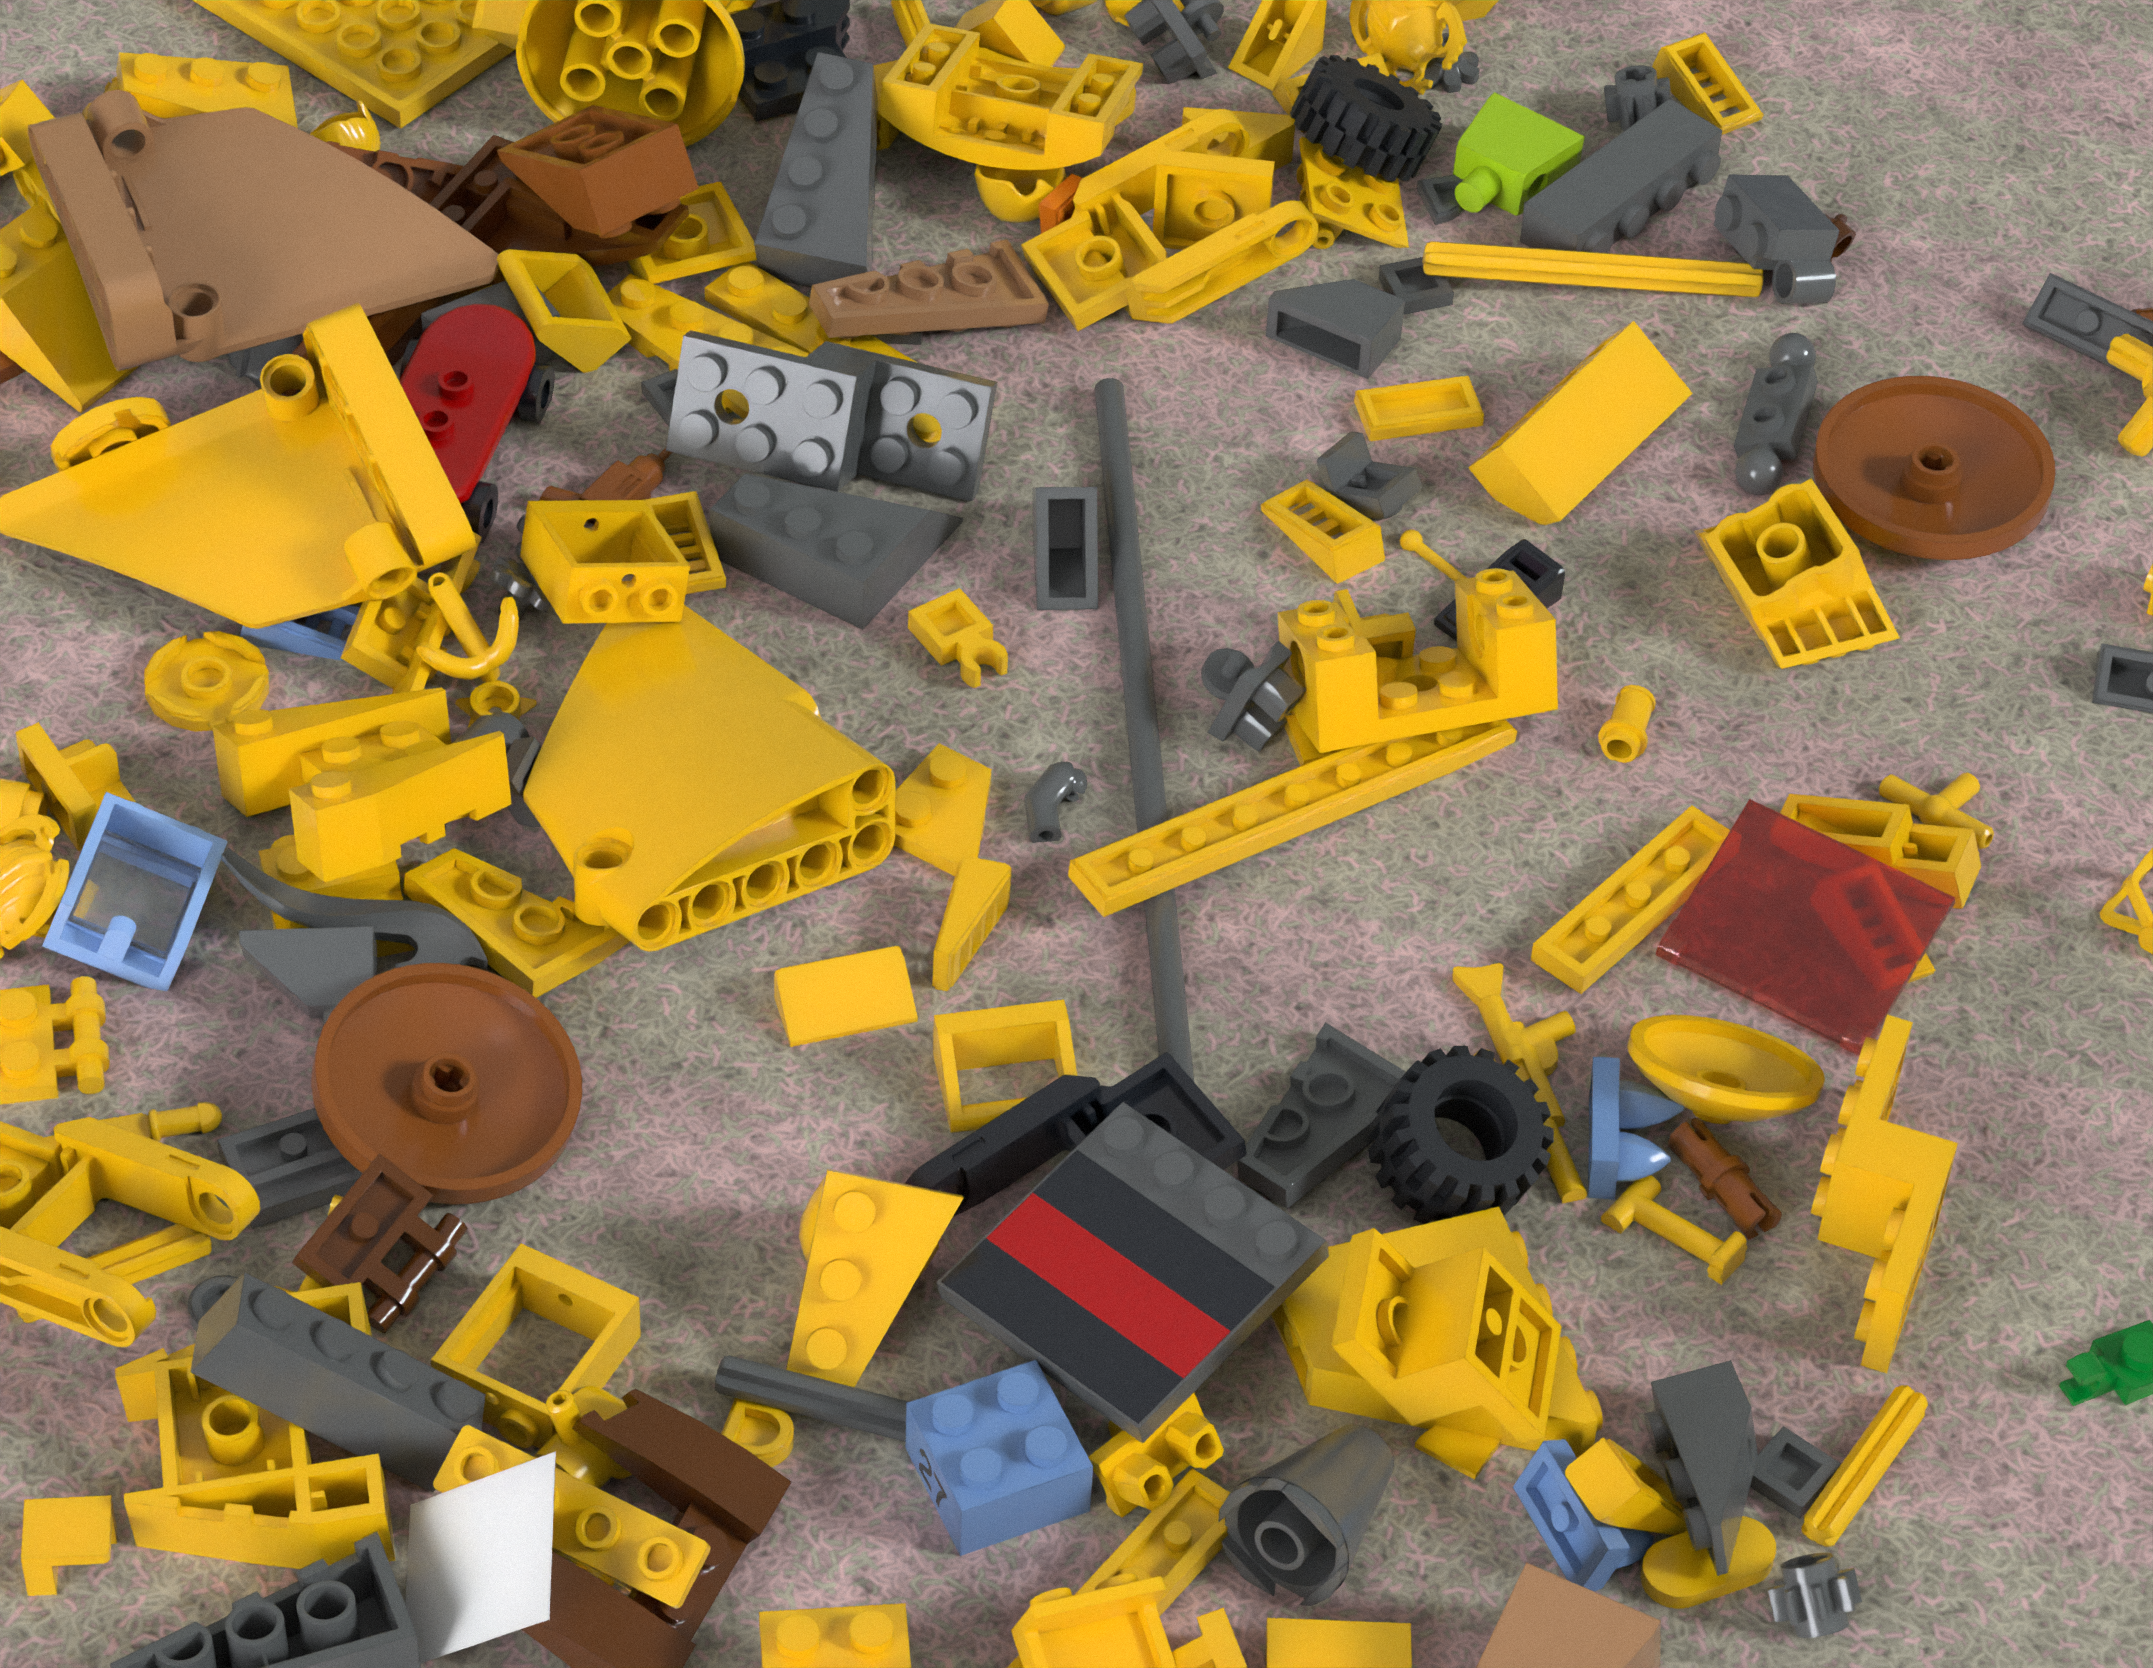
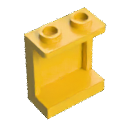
[1011,1573,1177,1668]

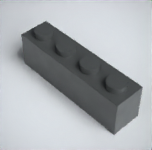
[1520,99,1722,253]
[190,1272,485,1493]

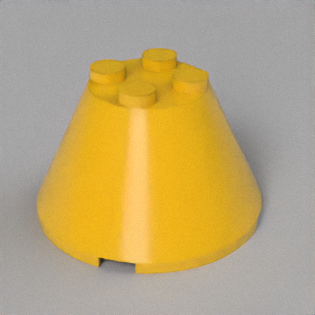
[516,0,745,147]

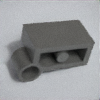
[1714,174,1840,304]

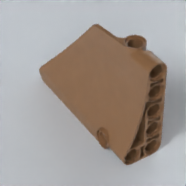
[28,90,499,371]

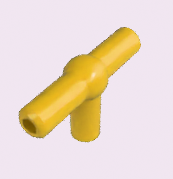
[1879,772,1994,850]

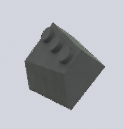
[710,473,963,630]

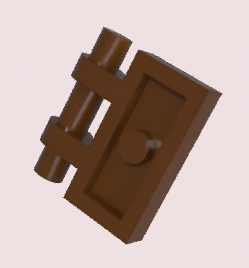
[292,1153,468,1334]

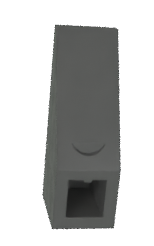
[1644,1360,1758,1576]

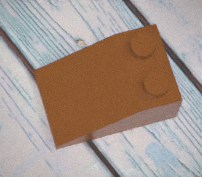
[497,105,699,238]

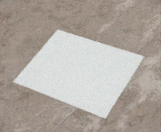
[405,1452,556,1664]

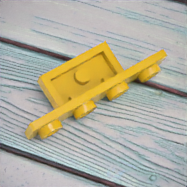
[340,532,482,694]
[433,1425,710,1609]

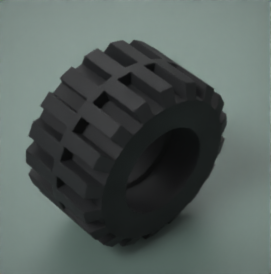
[1368,1046,1554,1224]

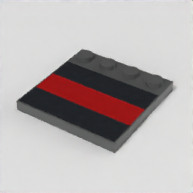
[936,1102,1329,1444]

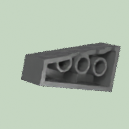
[110,1532,421,1668]

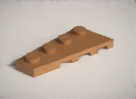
[809,239,1049,339]

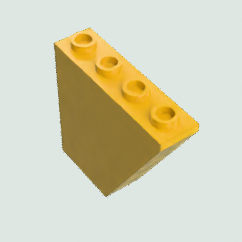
[1271,1207,1603,1458]

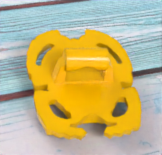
[1349,0,1467,95]
[0,814,69,959]

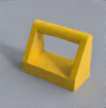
[497,249,632,373]
[933,999,1077,1133]

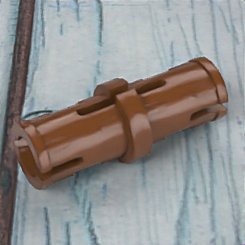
[1668,1118,1782,1240]

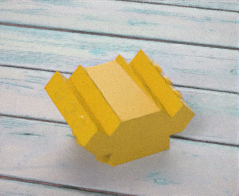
[1694,478,1900,669]

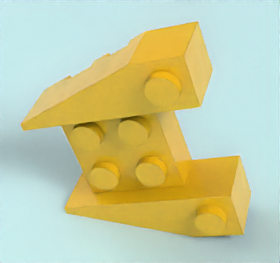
[212,687,512,883]
[115,1282,396,1569]

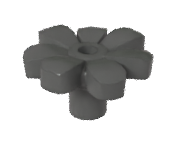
[1411,33,1480,93]
[489,556,551,621]

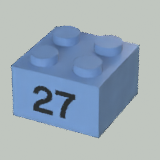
[905,1360,1093,1556]

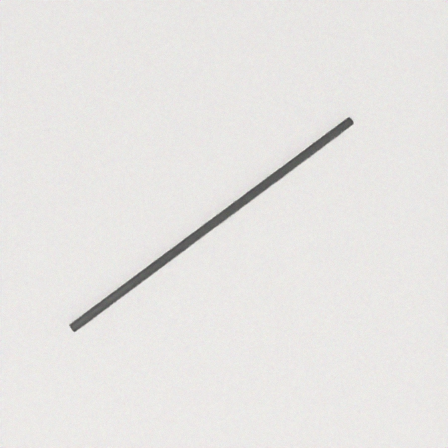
[1094,378,1195,1083]

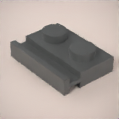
[217,1108,363,1229]

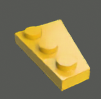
[116,52,298,128]
[403,848,630,998]
[786,1169,964,1387]

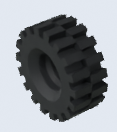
[1290,55,1442,182]

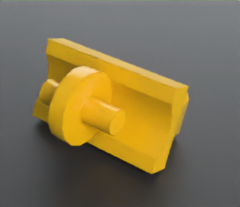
[1088,1393,1224,1518]

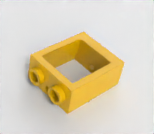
[520,500,690,624]
[431,1243,641,1449]

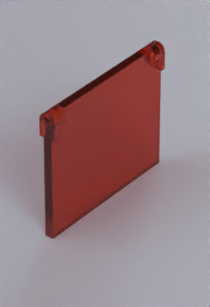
[1656,799,1955,1056]

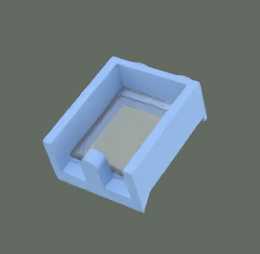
[42,792,228,991]

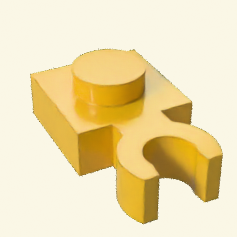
[908,588,1008,688]

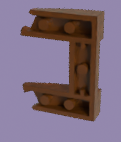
[521,1388,791,1668]

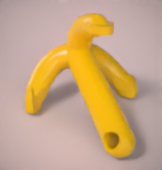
[416,572,519,683]

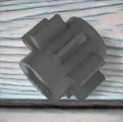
[1604,65,1672,131]
[1767,1553,1862,1638]

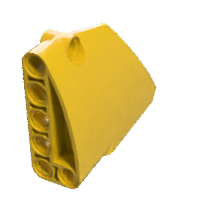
[523,605,895,952]

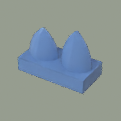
[1588,1057,1684,1200]
[1513,1439,1654,1591]

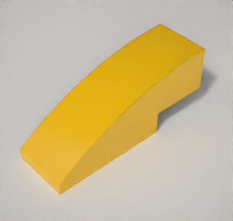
[1769,794,1981,909]

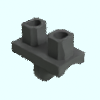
[1124,0,1224,84]
[1201,641,1306,752]

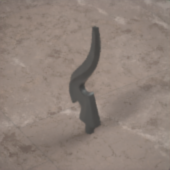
[222,848,488,969]

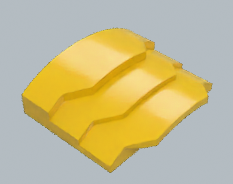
[879,23,1143,170]

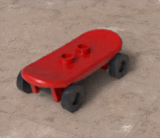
[399,303,555,543]

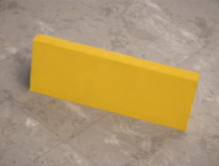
[1468,321,1693,525]

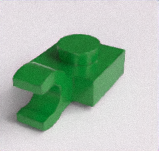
[2059,1320,2153,1406]

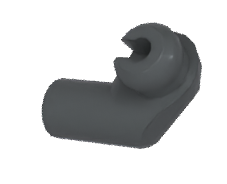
[1024,761,1087,843]

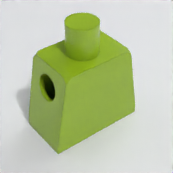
[1453,92,1585,216]

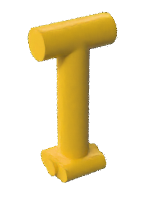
[1601,1175,1747,1285]

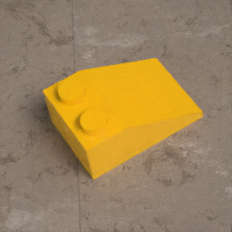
[0,204,141,413]

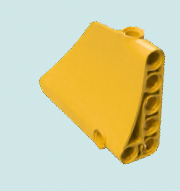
[0,302,477,629]

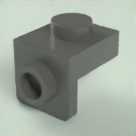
[1317,432,1422,520]

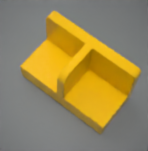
[15,722,136,851]

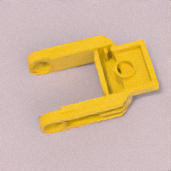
[1021,109,1318,332]
[0,1117,260,1347]

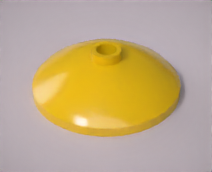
[1627,1015,1825,1124]

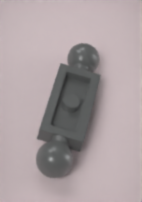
[1734,333,1818,495]

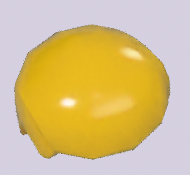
[974,164,1066,223]

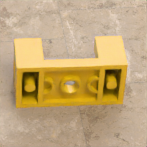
[1277,568,1558,753]

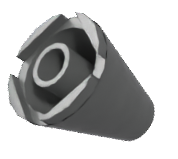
[1219,1424,1394,1606]

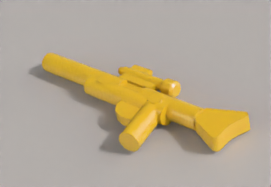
[1452,963,1587,1204]

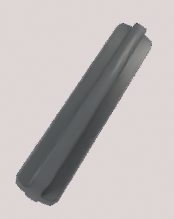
[715,1355,909,1442]

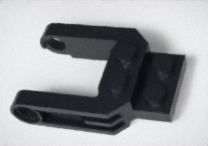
[730,0,850,122]
[905,1052,1247,1218]

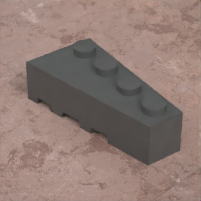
[754,52,878,288]

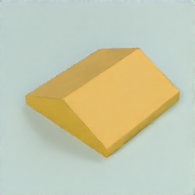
[628,181,757,284]

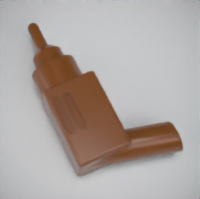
[539,448,673,524]

